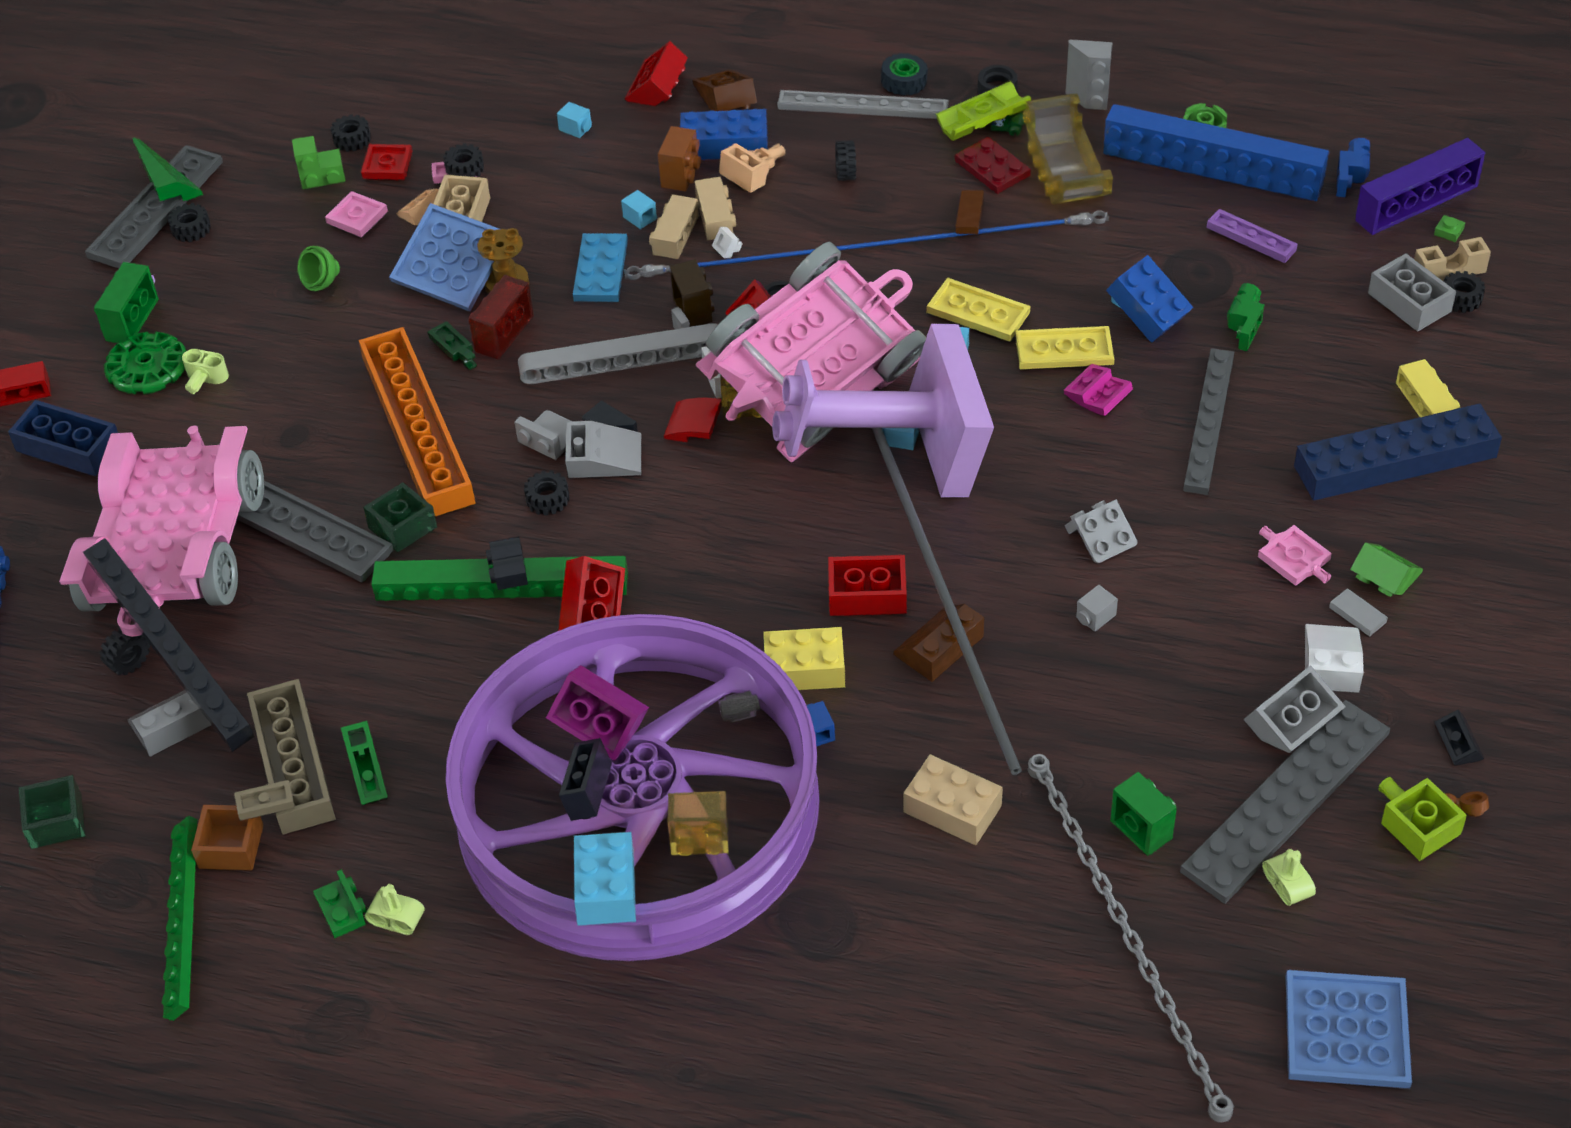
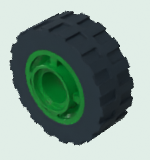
[881,53,928,96]

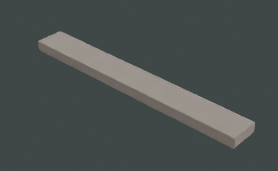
[778,90,949,119]

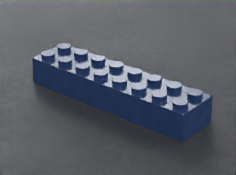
[1294,404,1502,501]

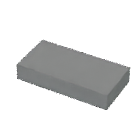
[1329,588,1388,637]

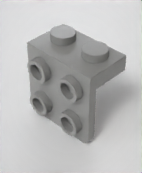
[514,410,572,460]
[1064,499,1137,563]

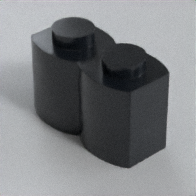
[486,536,528,590]

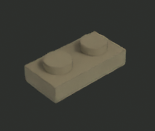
[234,780,295,821]

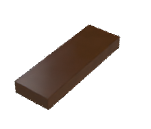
[956,190,984,234]

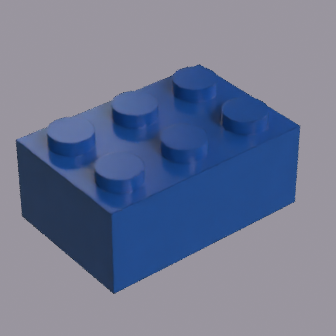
[1106,255,1194,343]

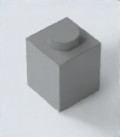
[1076,585,1118,631]

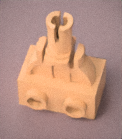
[719,143,785,193]

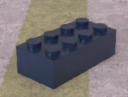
[8,400,118,476]

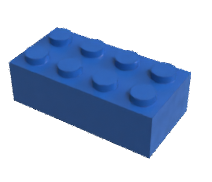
[680,109,768,160]

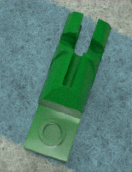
[1227,283,1264,351]

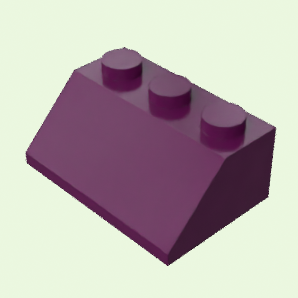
[546,665,649,761]

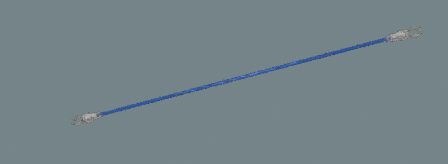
[624,211,1109,280]

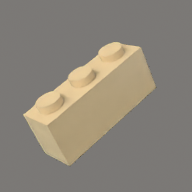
[695,177,736,240]
[649,195,699,259]

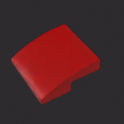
[664,398,722,442]

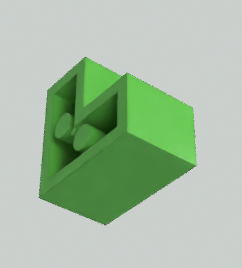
[292,136,346,189]

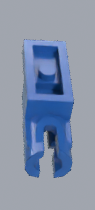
[1336,138,1370,197]

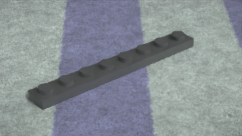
[1183,348,1234,495]

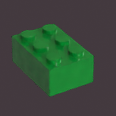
[94,262,159,343]

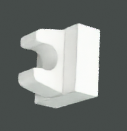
[712,227,743,258]

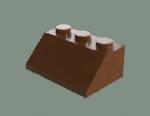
[893,604,984,682]

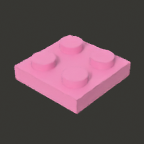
[325,191,388,237]

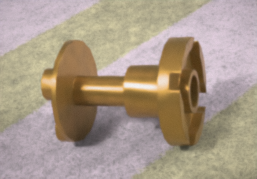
[477,228,529,300]

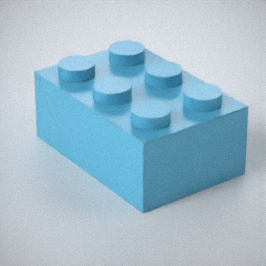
[574,832,636,926]

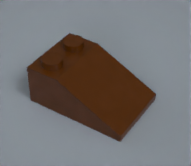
[692,69,757,111]

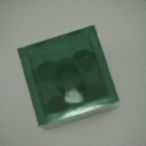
[363,482,437,552]

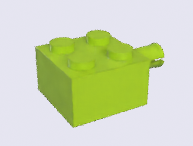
[1378,777,1467,861]

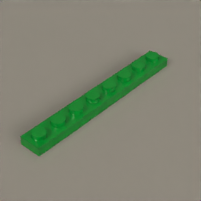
[162,816,198,1021]

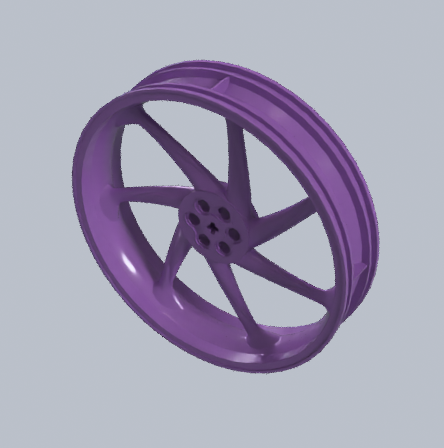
[446,614,819,961]

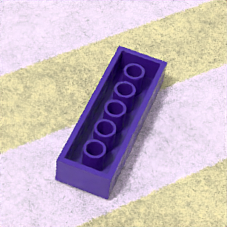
[1355,138,1485,235]

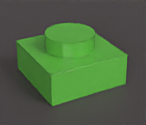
[1434,215,1465,242]

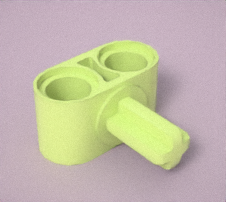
[182,349,229,394]
[1263,849,1316,906]
[365,884,425,935]

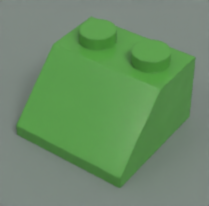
[1350,542,1423,597]

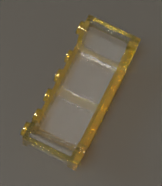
[1023,93,1113,205]

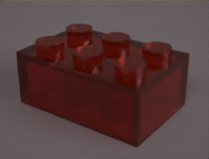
[469,275,534,360]

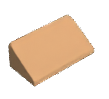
[397,189,439,225]

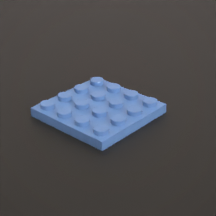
[389,203,499,311]
[1286,970,1412,1088]

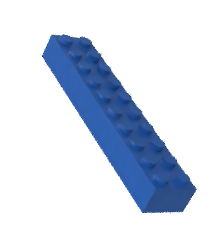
[1103,104,1329,201]

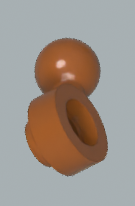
[1444,791,1489,816]

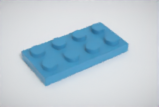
[573,233,628,302]

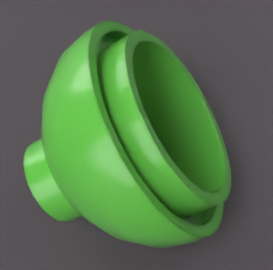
[298,246,340,291]

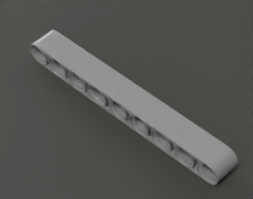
[518,324,718,384]

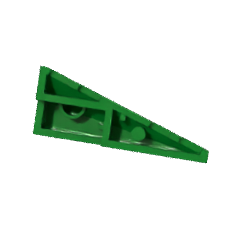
[132,137,203,201]

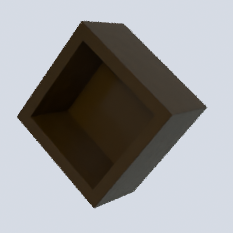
[669,259,715,327]

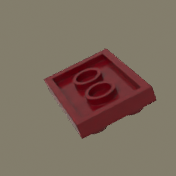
[955,136,1031,194]

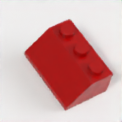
[624,41,688,106]
[558,556,625,631]

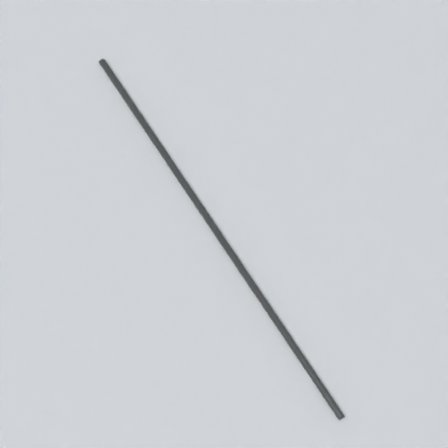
[871,428,1022,775]

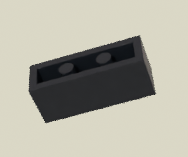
[559,738,612,821]

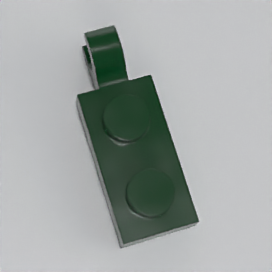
[427,321,477,370]

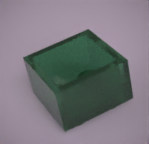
[19,775,86,849]

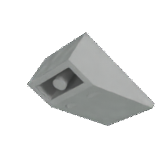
[565,421,641,478]

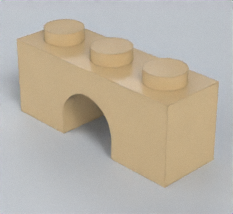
[1414,237,1491,281]

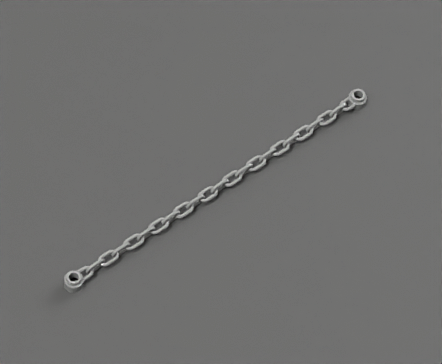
[1028,754,1233,1122]

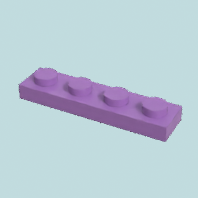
[1207,209,1298,263]

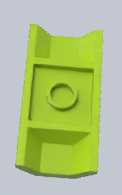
[936,81,1031,141]

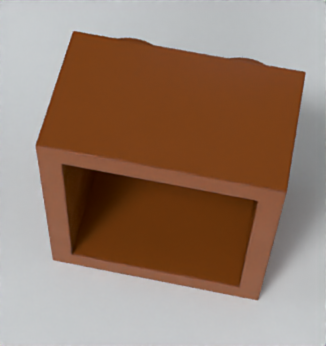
[658,126,701,191]
[191,805,263,870]

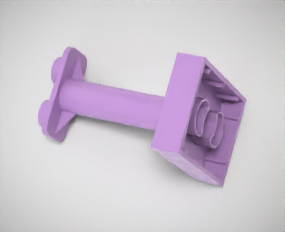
[772,324,994,497]

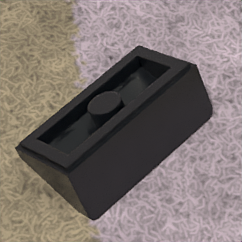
[1434,709,1485,766]

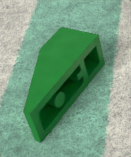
[341,721,388,805]

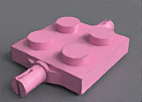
[1258,525,1332,586]

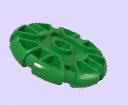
[104,332,187,394]

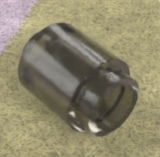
[718,690,760,723]

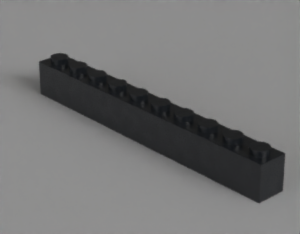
[83,538,255,752]

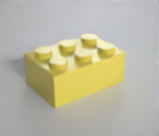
[764,627,845,690]

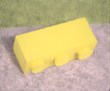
[1396,359,1460,417]

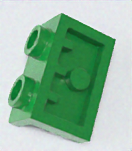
[313,869,367,938]

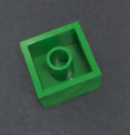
[1110,772,1177,856]

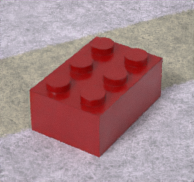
[828,555,907,616]

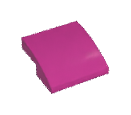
[1063,364,1133,416]

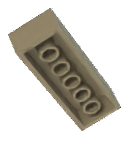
[247,679,336,835]

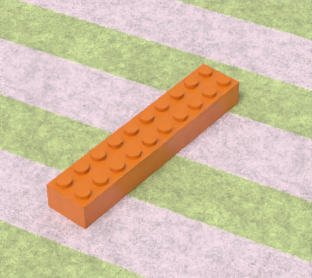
[359,327,476,518]

